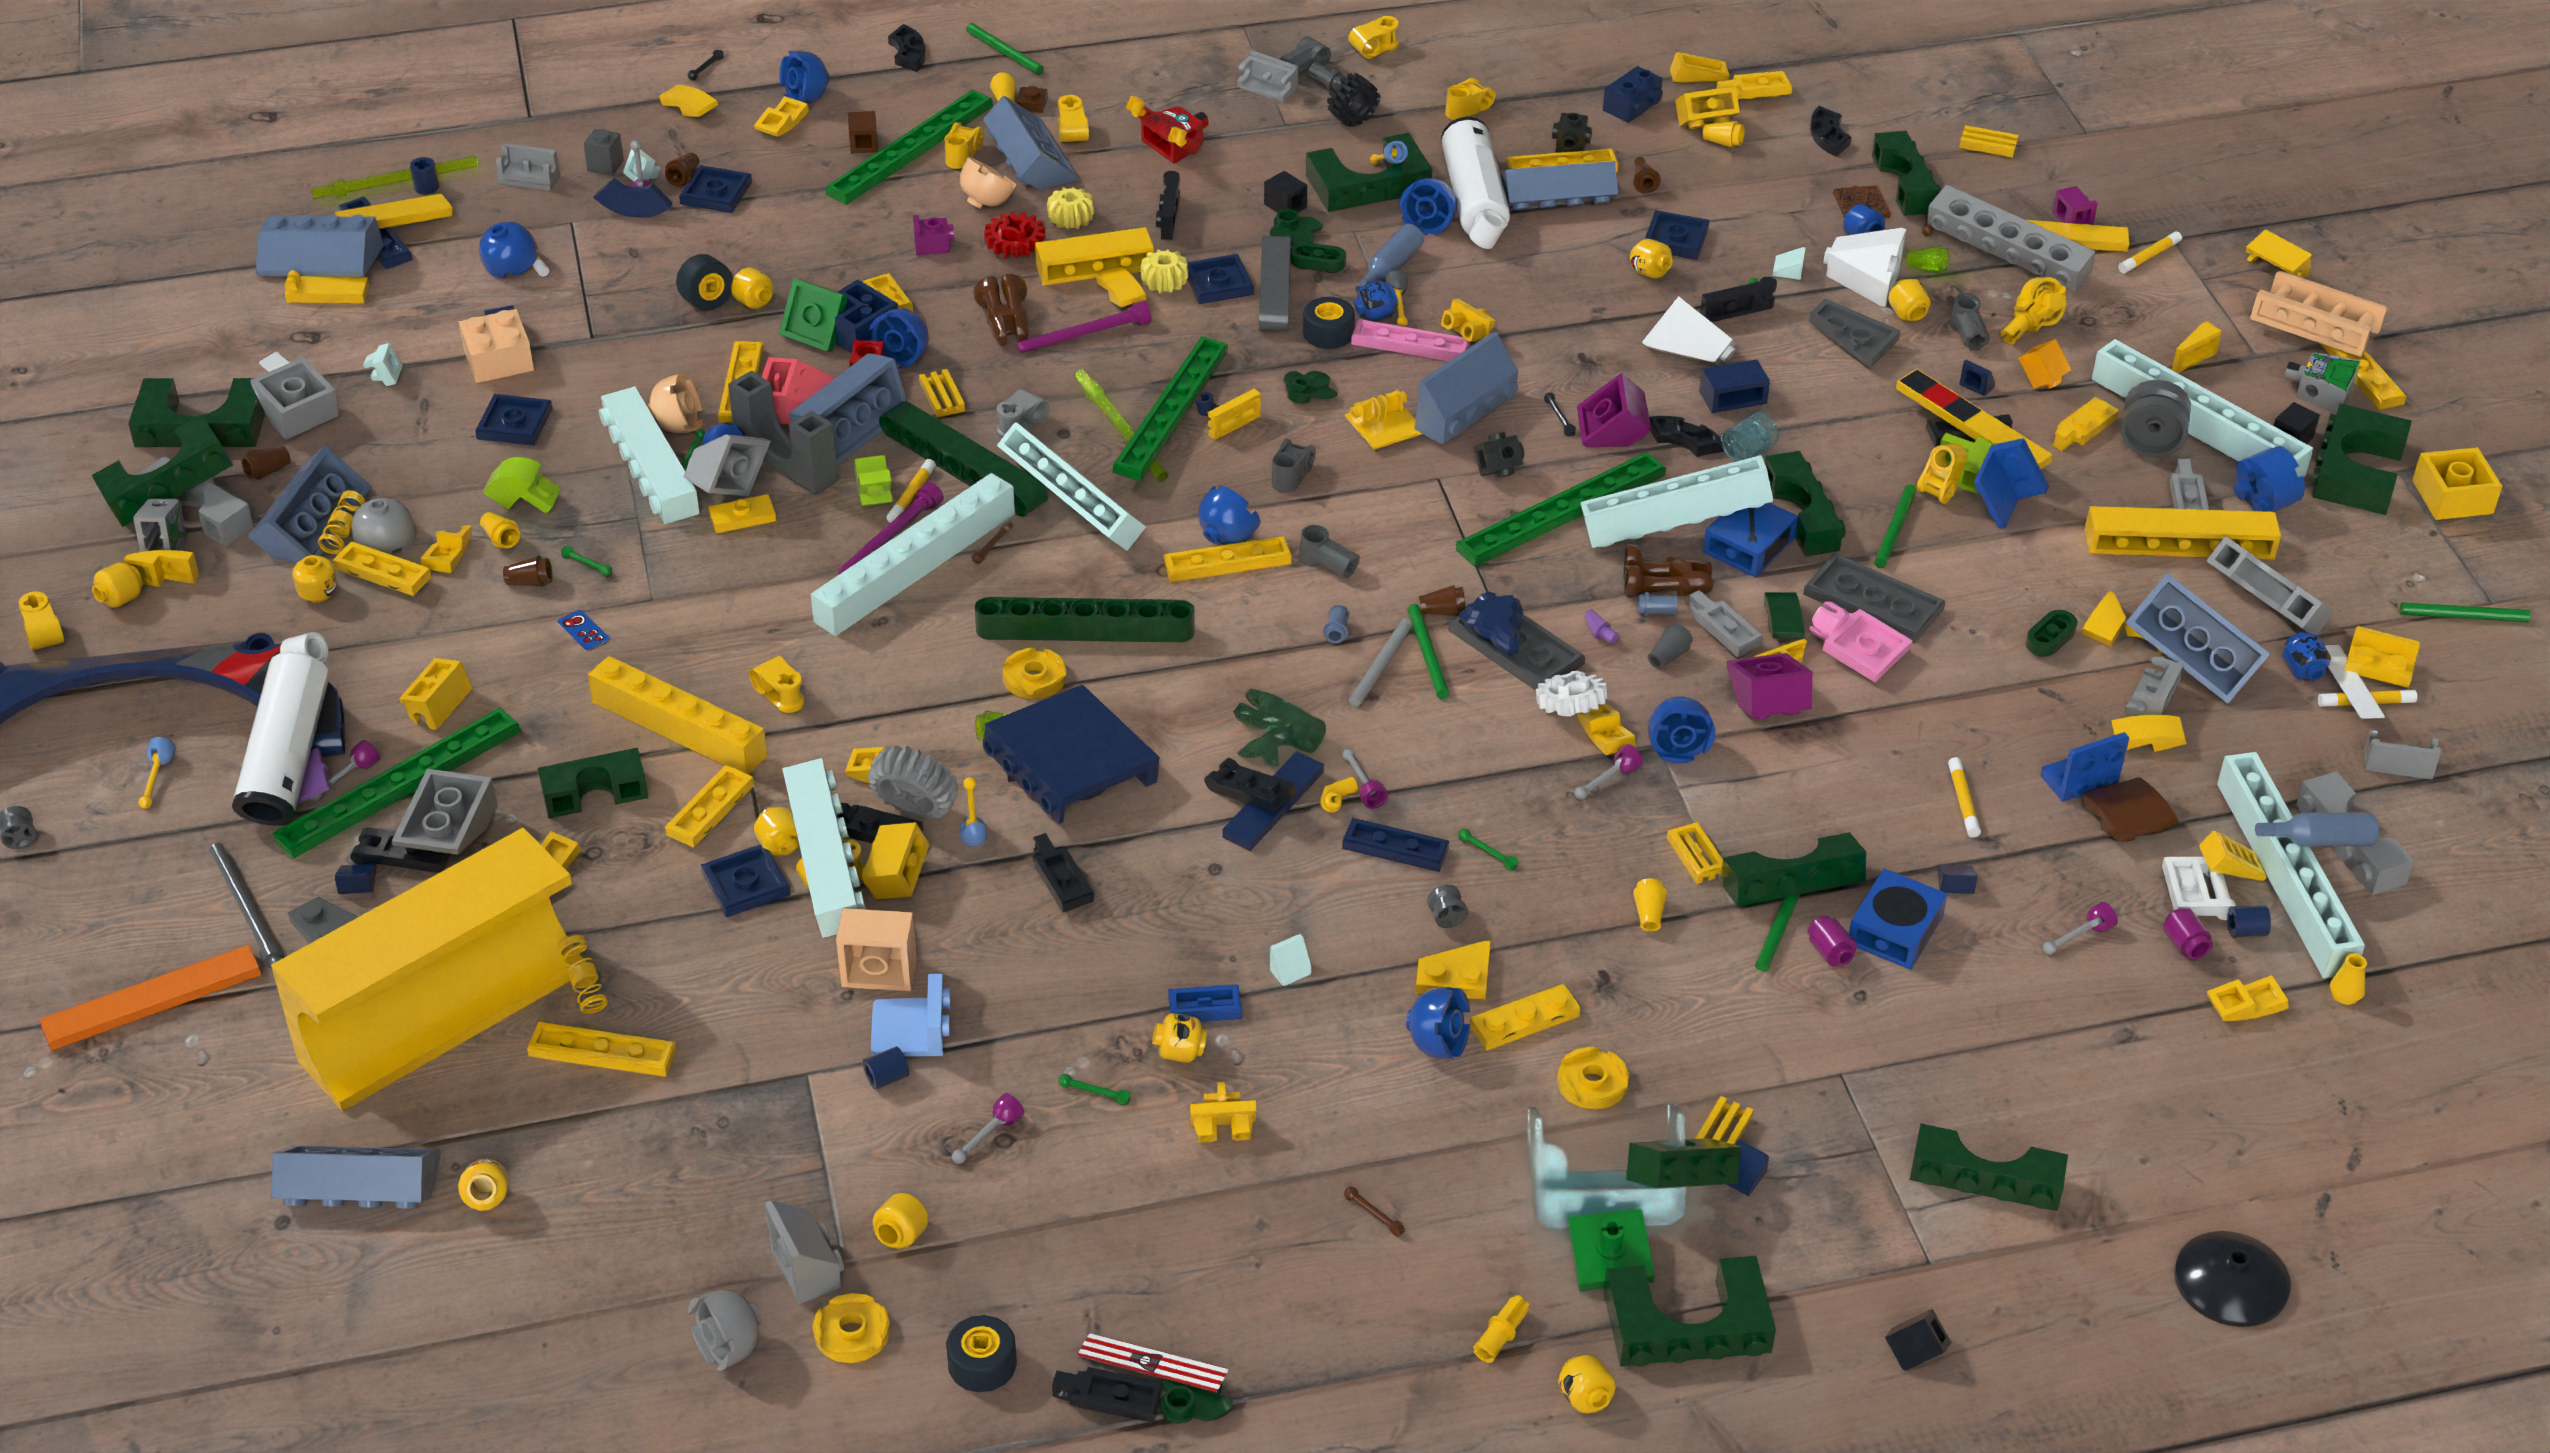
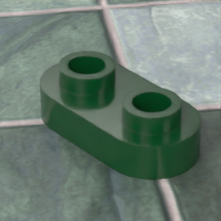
[1290,242,1346,273]
[2026,610,2078,657]

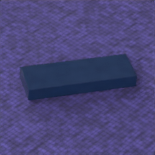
[1342,818,1449,872]

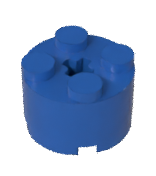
[2234,446,2305,512]

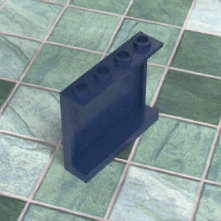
[983,684,1160,824]

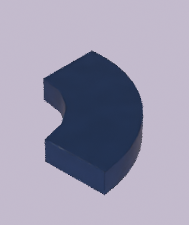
[593,178,673,217]

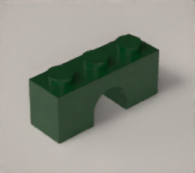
[538,747,648,819]
[1626,1138,1741,1189]

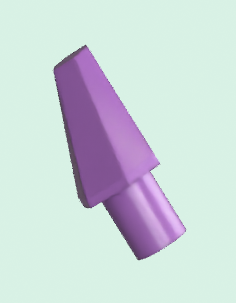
[1585,609,1619,644]

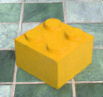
[2412,447,2502,520]

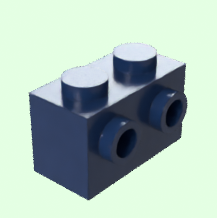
[1603,66,1663,123]

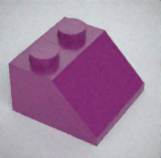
[1577,373,1651,447]
[1727,653,1813,719]

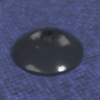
[2174,1231,2291,1327]

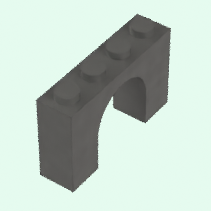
[728,371,838,495]

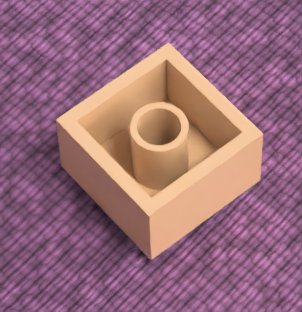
[458,309,534,383]
[836,908,917,991]

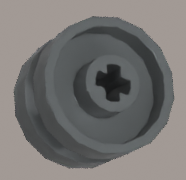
[2121,380,2191,458]

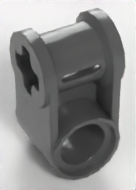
[1272,439,1316,493]

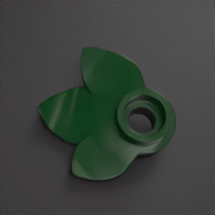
[1270,209,1323,246]
[1283,371,1338,403]
[1160,1378,1234,1424]

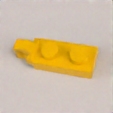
[1716,71,1793,100]
[2052,397,2119,451]

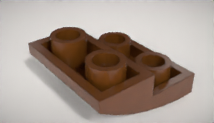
[2082,777,2178,842]

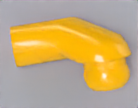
[1320,776,1358,813]

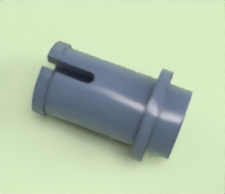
[1637,592,1678,617]
[1323,605,1350,644]

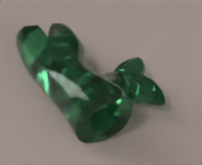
[1233,688,1326,766]

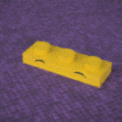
[333,541,432,596]
[665,765,754,848]
[1470,983,1581,1051]

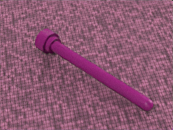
[1017,300,1151,353]
[838,482,944,575]

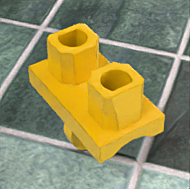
[1441,298,1496,343]
[1189,1082,1257,1143]

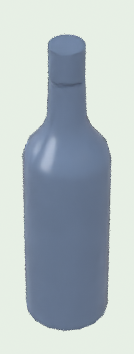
[1355,224,1424,292]
[2255,813,2379,846]

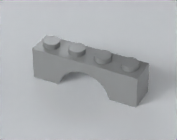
[137,456,254,547]
[2206,536,2334,635]
[2296,771,2414,895]

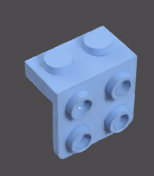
[871,974,951,1057]

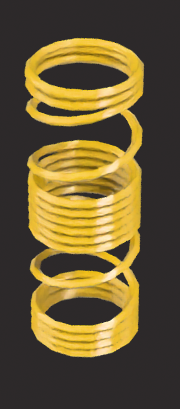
[318,490,365,554]
[558,935,608,1014]

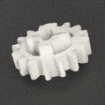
[1536,671,1607,716]

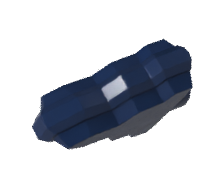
[1459,592,1523,656]

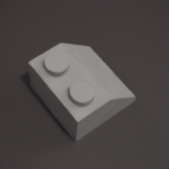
[250,357,339,440]
[684,434,771,496]
[764,1200,844,1304]

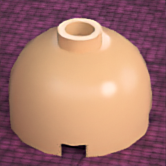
[960,157,1017,209]
[647,373,703,435]

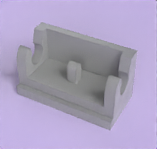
[1237,50,1298,103]
[496,143,560,191]
[2125,656,2185,716]
[2364,730,2441,779]

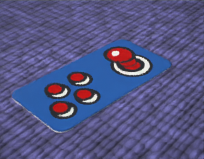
[557,610,610,650]

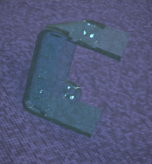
[1528,1103,1685,1229]

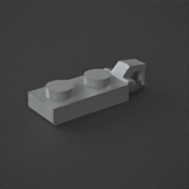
[2169,459,2209,510]
[1688,590,1763,658]

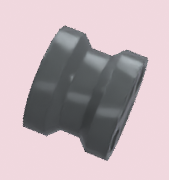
[0,806,36,849]
[1427,884,1468,928]

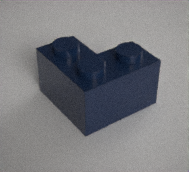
[835,279,898,353]

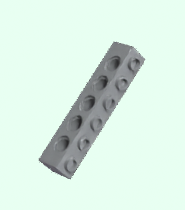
[1927,185,2095,292]

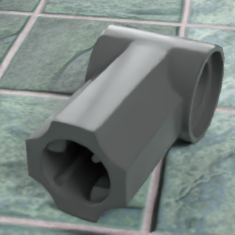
[1279,36,1331,73]
[1949,293,1990,351]
[1299,525,1360,579]

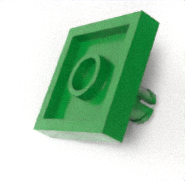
[779,278,848,352]
[1567,1208,1655,1291]

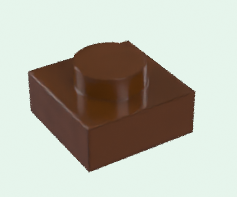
[1016,86,1048,113]

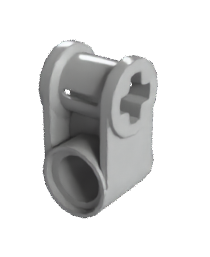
[996,389,1049,439]

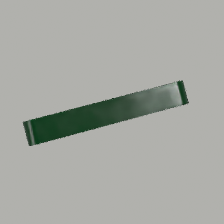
[879,401,1048,517]
[974,597,1195,643]

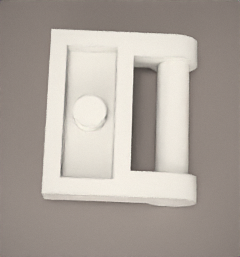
[2162,857,2236,920]

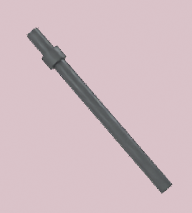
[210,843,285,972]

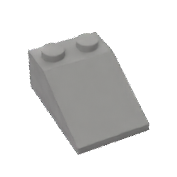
[392,769,498,855]

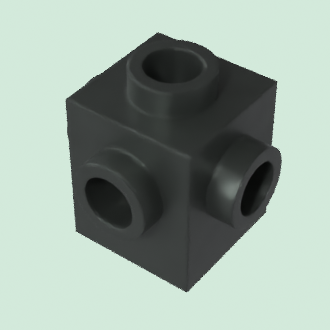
[1552,112,1592,153]
[1474,432,1524,478]

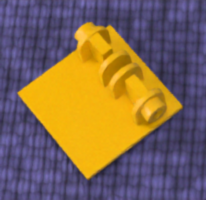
[1345,390,1422,450]

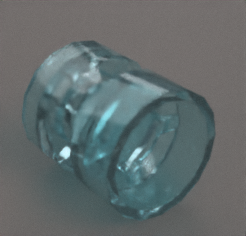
[1721,411,1779,462]

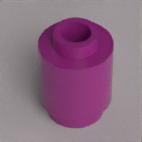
[2163,909,2213,960]
[1808,916,1857,966]

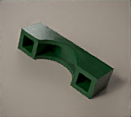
[1872,131,1941,216]
[1765,451,1846,557]
[1723,832,1866,907]
[1909,1123,2068,1211]

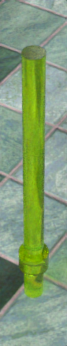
[311,156,478,200]
[1075,370,1168,482]

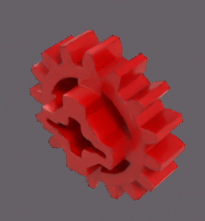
[984,212,1046,259]

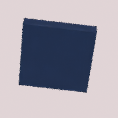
[679,165,752,213]
[1645,210,1710,260]
[1187,254,1254,304]
[475,394,553,446]
[701,844,791,917]

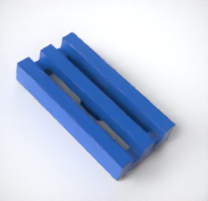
[1168,985,1242,1022]

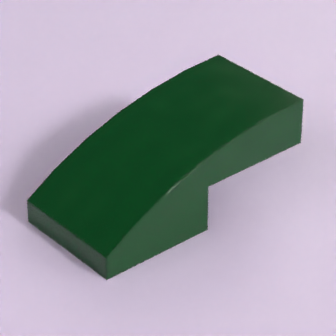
[1764,592,1805,638]

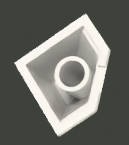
[1823,228,1906,307]
[1642,296,1737,365]

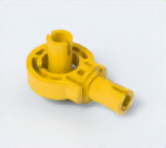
[2000,277,2067,345]

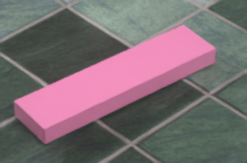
[1351,319,1471,361]

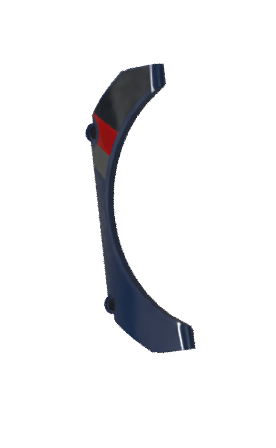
[0,633,345,757]

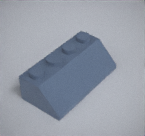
[983,95,1079,190]
[1500,161,1618,211]
[256,214,384,277]
[1415,332,1518,445]
[789,353,907,466]
[248,445,372,563]
[2125,573,2270,704]
[271,1145,441,1208]

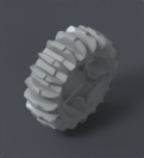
[867,745,959,820]

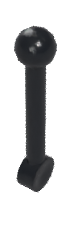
[687,50,724,80]
[1544,392,1576,436]

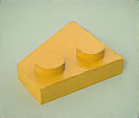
[1415,940,1491,1000]

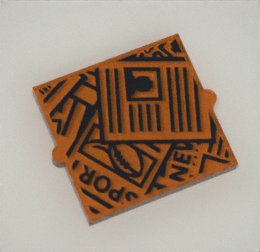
[1833,185,1891,218]

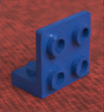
[1974,438,2049,528]
[2041,732,2129,802]

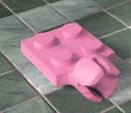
[1809,601,1912,683]

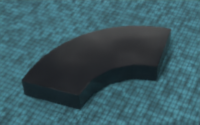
[888,24,926,72]
[1810,106,1851,157]
[1649,416,1725,457]

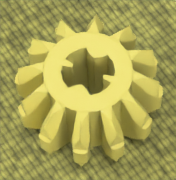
[1047,186,1094,231]
[1140,249,1188,294]

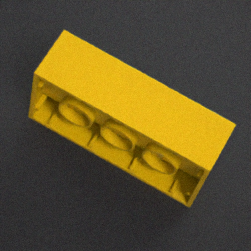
[271,828,586,1112]

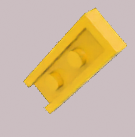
[285,270,370,304]

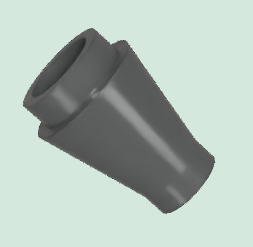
[1648,624,1693,669]

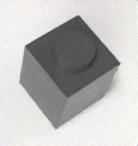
[584,129,624,176]

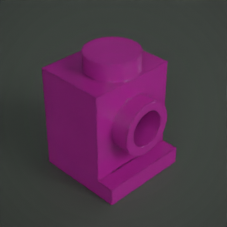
[2052,186,2098,225]
[913,215,955,255]

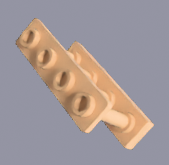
[2250,271,2388,357]

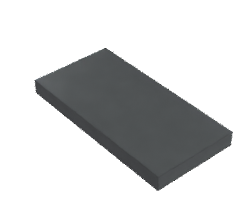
[1803,553,1946,644]
[1448,614,1585,691]

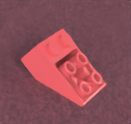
[762,357,836,424]

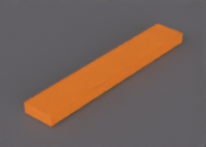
[39,944,261,1051]

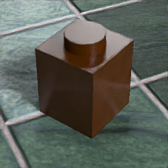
[848,111,878,154]

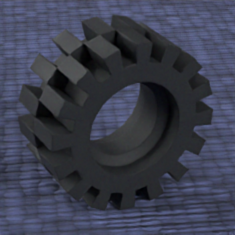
[1327,73,1379,127]

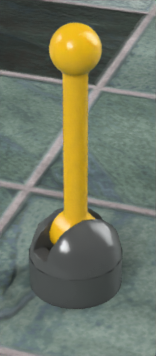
[1385,270,1408,327]

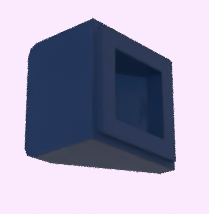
[1959,360,1995,396]
[335,864,377,894]
[1937,864,1977,894]
[1726,1140,1769,1196]

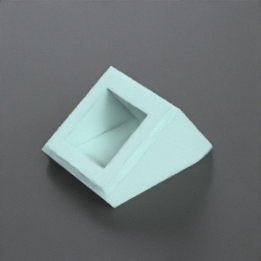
[1772,247,1806,280]
[1270,934,1312,986]

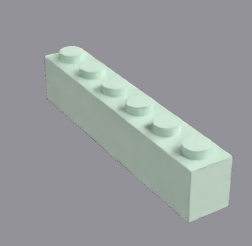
[599,386,700,524]
[997,422,1146,551]
[1580,455,1773,548]
[782,758,866,938]

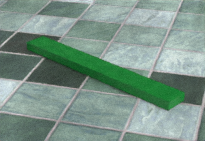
[825,89,993,205]
[1112,336,1228,482]
[1456,452,1666,567]
[272,707,520,859]

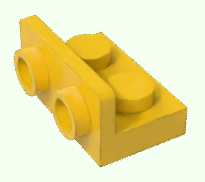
[2344,626,2420,688]

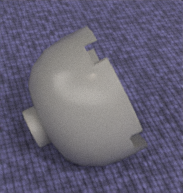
[351,498,416,555]
[688,1289,761,1371]

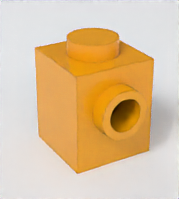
[2018,339,2072,389]

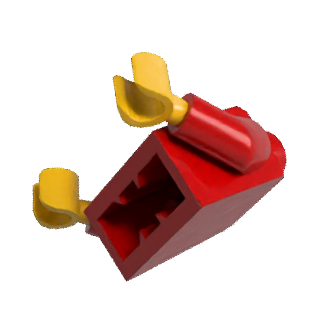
[1126,96,1209,164]

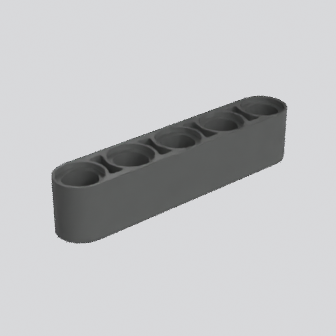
[1259,236,1291,331]

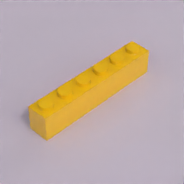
[2084,506,2281,560]
[588,655,767,775]

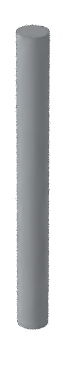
[1349,618,1413,707]

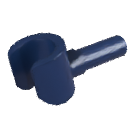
[1196,392,1219,416]

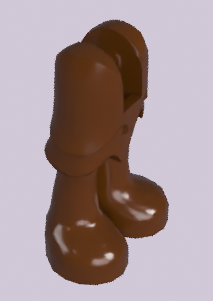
[973,274,1028,346]
[1623,544,1713,596]

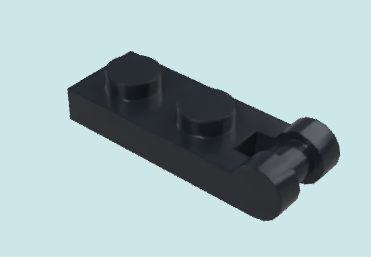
[1156,171,1180,240]
[1700,276,1777,322]
[1204,758,1296,812]
[350,827,450,873]

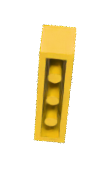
[1035,227,1154,286]

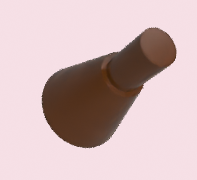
[1633,157,1661,193]

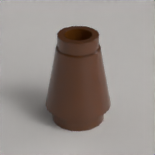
[665,153,699,186]
[241,447,291,480]
[503,556,553,587]
[1419,585,1466,616]

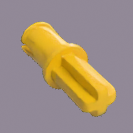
[1473,1295,1530,1363]

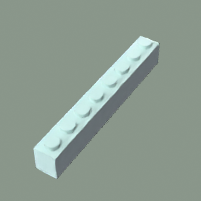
[2092,339,2313,478]
[810,473,1015,636]
[2217,752,2365,978]

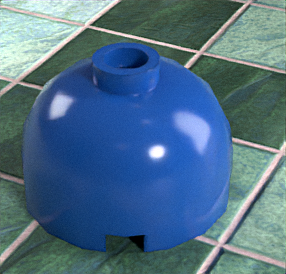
[779,51,829,104]
[1399,178,1457,235]
[479,222,538,278]
[869,308,929,369]
[1198,485,1261,545]
[1648,696,1716,764]
[1406,987,1470,1059]

